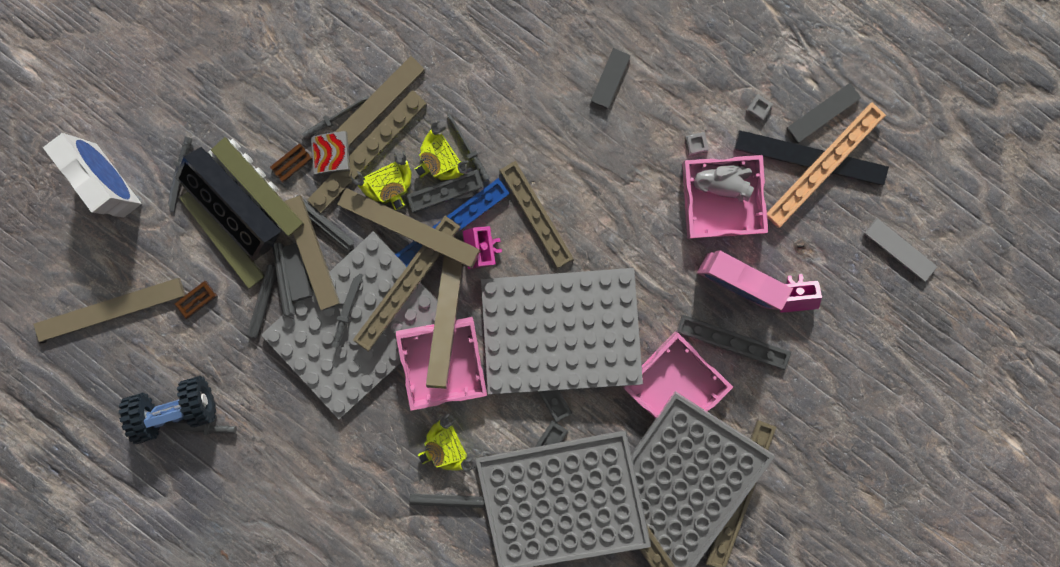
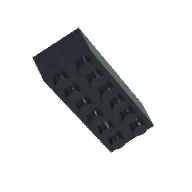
[175,147,281,261]

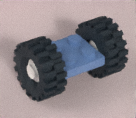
[119,376,216,445]

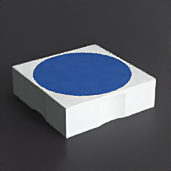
[43,133,142,218]

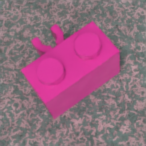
[463,226,502,269]
[780,274,822,313]

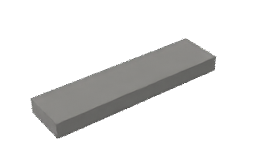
[864,218,937,282]

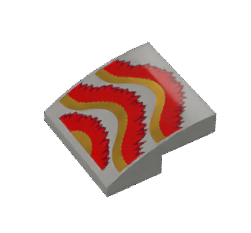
[311,131,350,175]

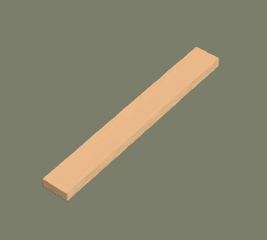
[767,102,886,228]

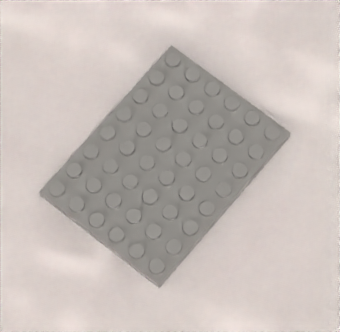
[261,231,438,419]
[481,268,643,394]
[631,391,775,567]
[476,430,651,567]

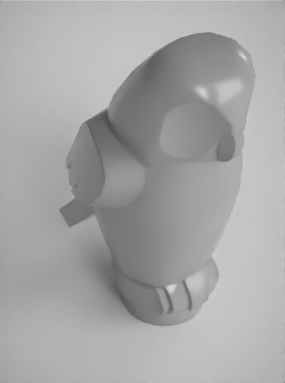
[693,165,754,202]

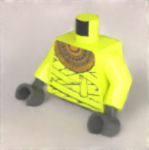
[415,121,472,180]
[351,151,412,210]
[418,414,475,472]

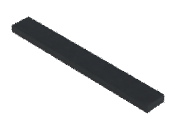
[734,130,889,186]

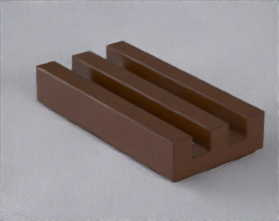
[270,143,313,182]
[175,281,218,319]

